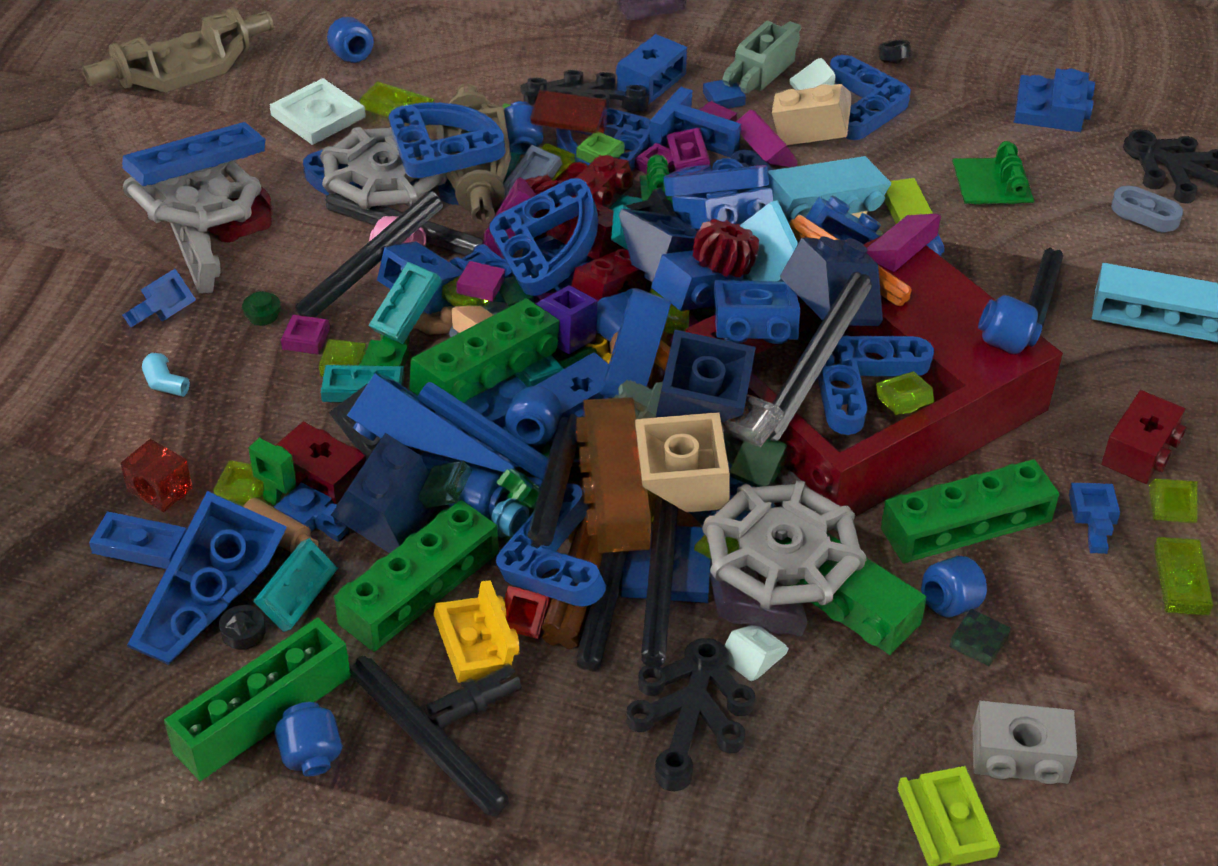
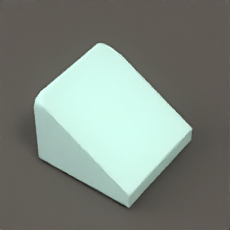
[790,58,835,90]
[725,624,789,681]

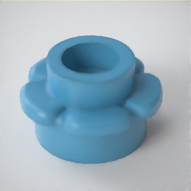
[491,498,530,538]

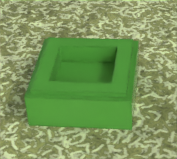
[576,131,624,163]

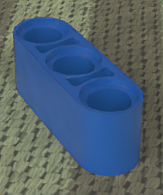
[600,288,671,398]

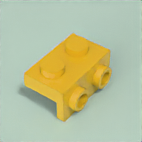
[434,580,519,683]

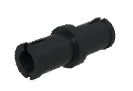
[426,663,521,730]

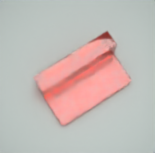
[530,90,607,134]

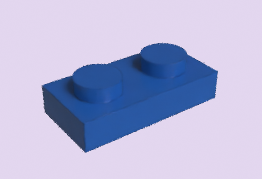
[89,511,187,569]

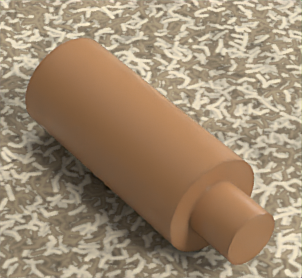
[243,497,318,553]

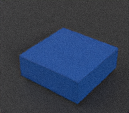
[703,80,746,109]

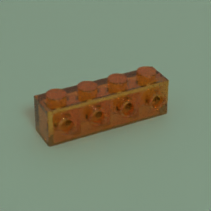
[576,397,651,553]

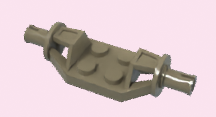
[82,7,274,92]
[436,83,511,224]

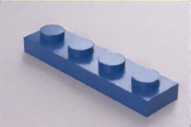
[122,122,266,187]

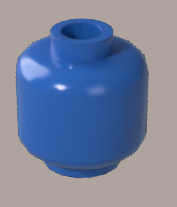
[327,17,374,63]
[504,101,543,155]
[978,295,1042,354]
[505,386,562,447]
[445,466,510,520]
[921,556,987,618]
[275,702,342,777]

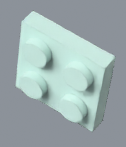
[270,78,366,145]

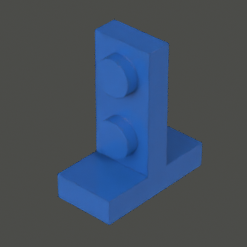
[649,86,741,158]

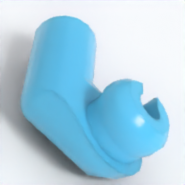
[142,353,190,397]

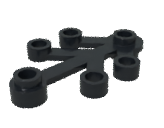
[520,70,649,111]
[1123,129,1218,203]
[626,638,755,791]

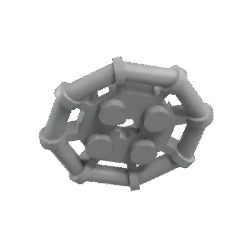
[320,124,447,210]
[123,160,261,232]
[702,480,866,609]

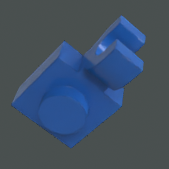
[122,269,196,327]
[274,483,349,542]
[1068,483,1120,554]

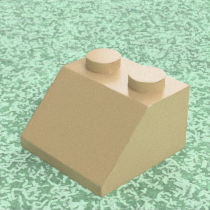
[772,84,852,145]
[635,412,729,512]

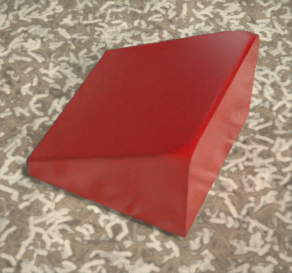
[504,586,552,640]

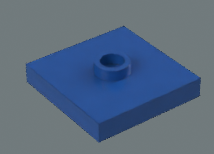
[621,523,711,603]

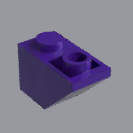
[536,285,598,354]

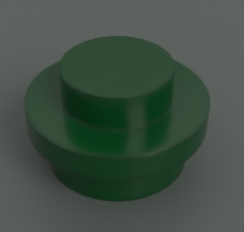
[242,291,281,326]

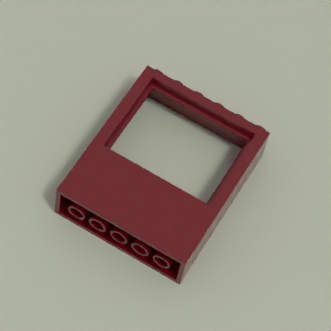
[685,236,1063,517]

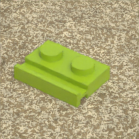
[898,766,1000,866]

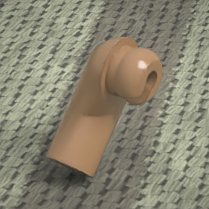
[414,306,454,335]

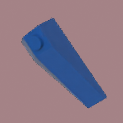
[347,374,518,472]
[127,491,287,665]

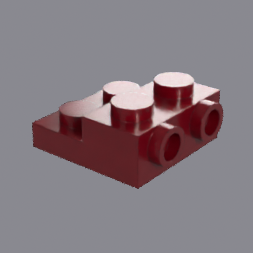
[555,155,633,208]

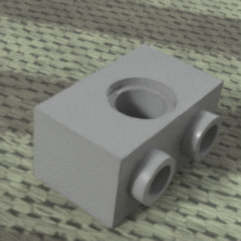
[972,701,1077,784]

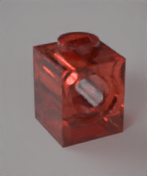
[120,439,193,512]

